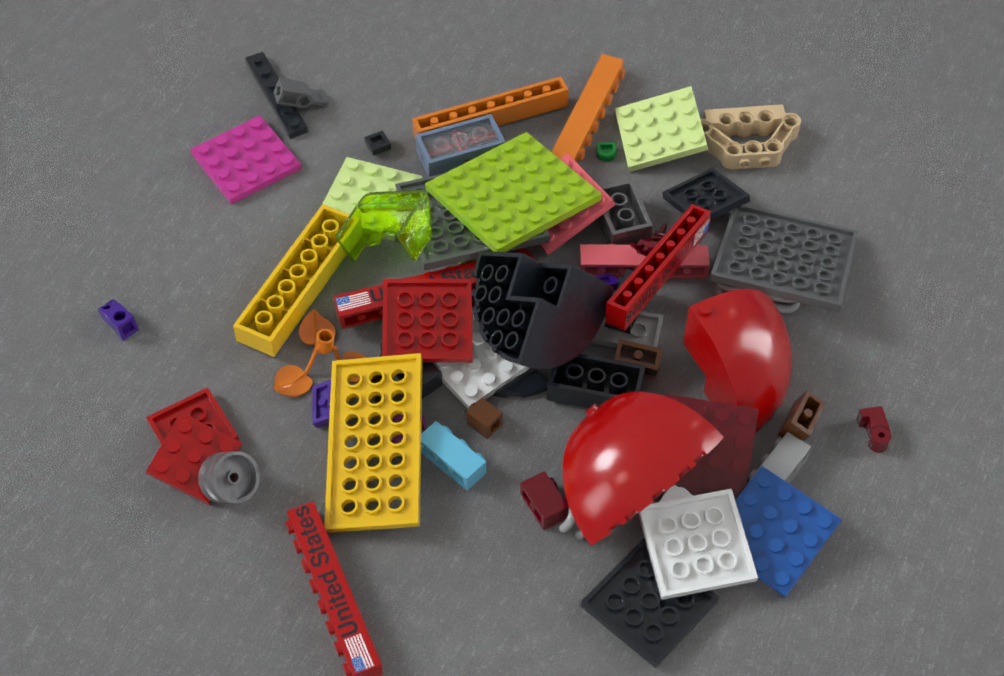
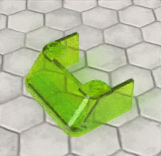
[335,190,432,261]

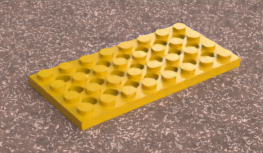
[324,353,423,533]

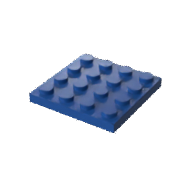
[735,466,842,598]

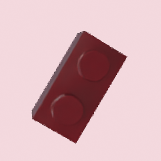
[520,471,569,530]

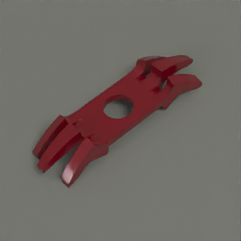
[630,223,667,256]

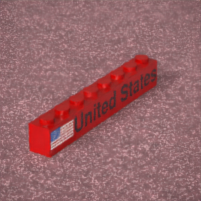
[605,204,711,331]
[333,260,477,329]
[285,501,383,676]

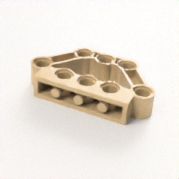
[700,104,801,170]

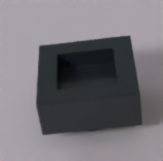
[364,130,391,156]

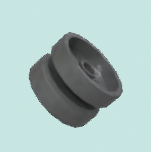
[198,451,260,503]

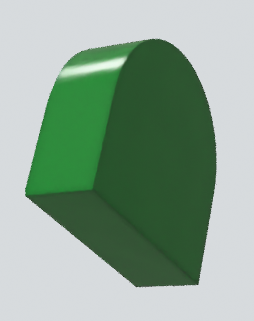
[596,142,617,162]

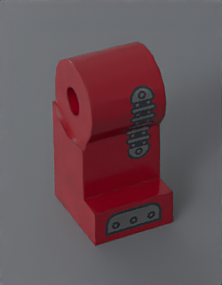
[856,406,892,453]

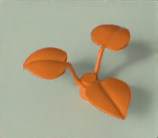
[273,309,367,397]

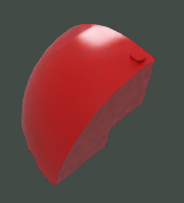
[683,289,792,433]
[562,392,724,545]

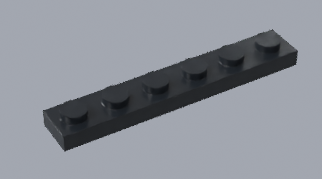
[245,52,308,139]

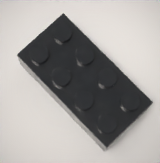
[547,353,646,408]

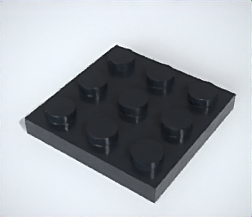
[662,168,750,221]

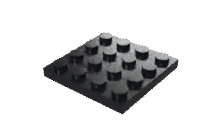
[580,538,719,668]

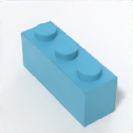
[421,421,486,491]

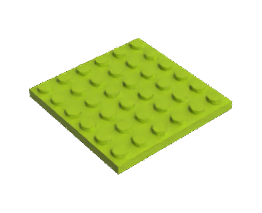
[425,132,602,252]

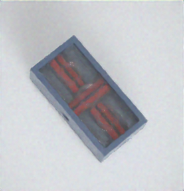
[415,114,505,177]

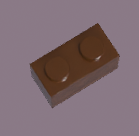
[614,339,663,377]
[778,390,826,441]

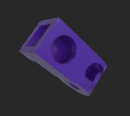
[98,299,139,341]

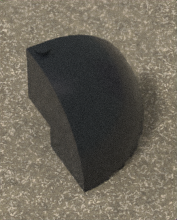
[472,251,614,369]

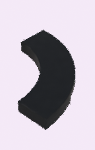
[492,370,548,398]

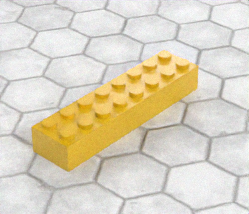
[233,204,361,357]

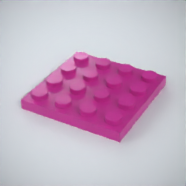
[190,115,302,204]

